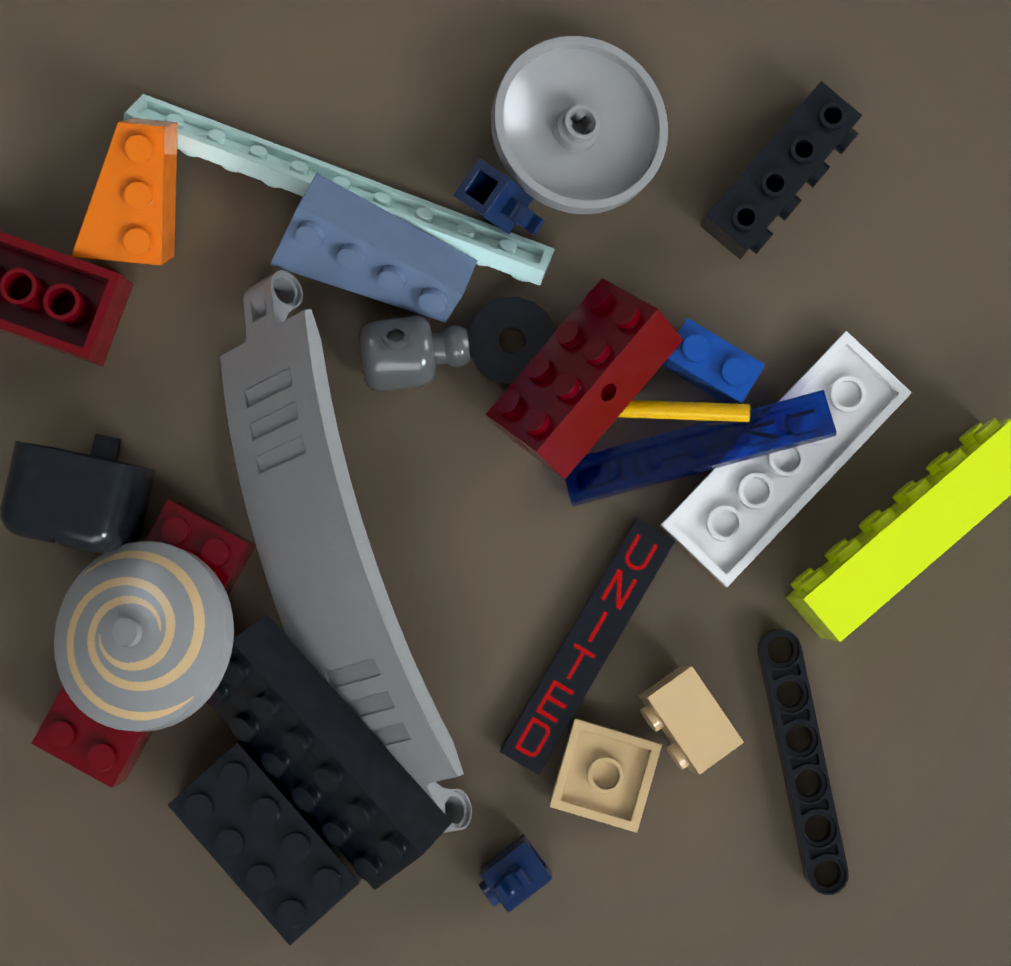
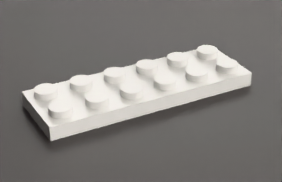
[660,331,912,587]

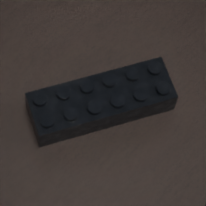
[206,614,452,890]

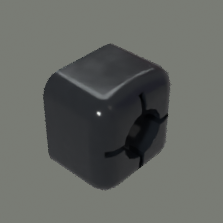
[0,434,156,553]

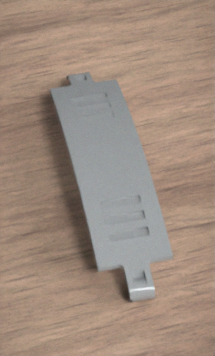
[220,270,472,833]

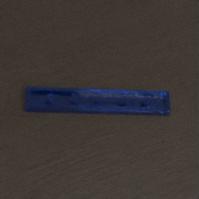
[565,390,837,507]

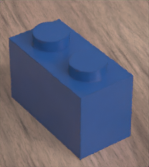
[662,318,765,404]

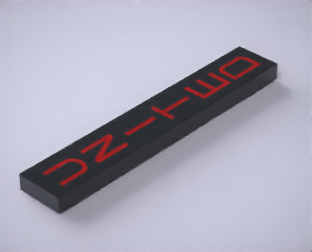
[500,518,675,775]

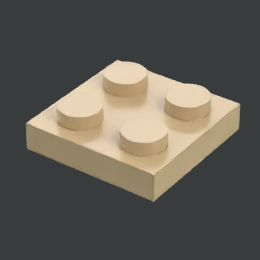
[549,717,662,833]

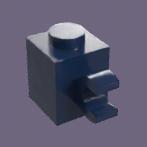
[453,158,545,236]
[479,834,552,913]

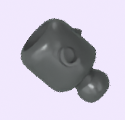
[359,315,470,392]

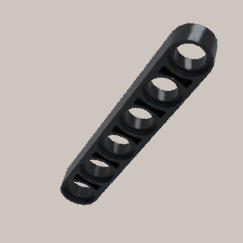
[758,629,849,895]

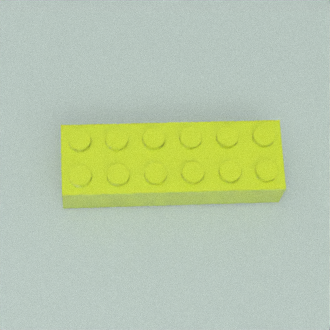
[786,418,1011,642]

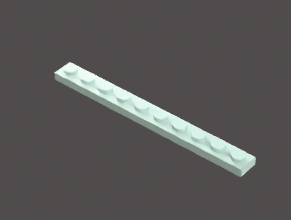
[123,94,555,286]

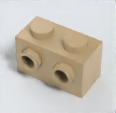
[639,665,744,775]

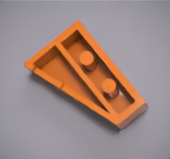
[71,118,178,265]

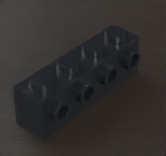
[700,81,862,260]

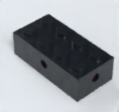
[168,740,362,945]

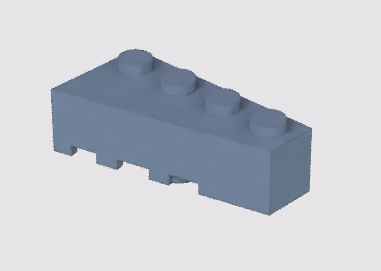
[270,173,477,322]

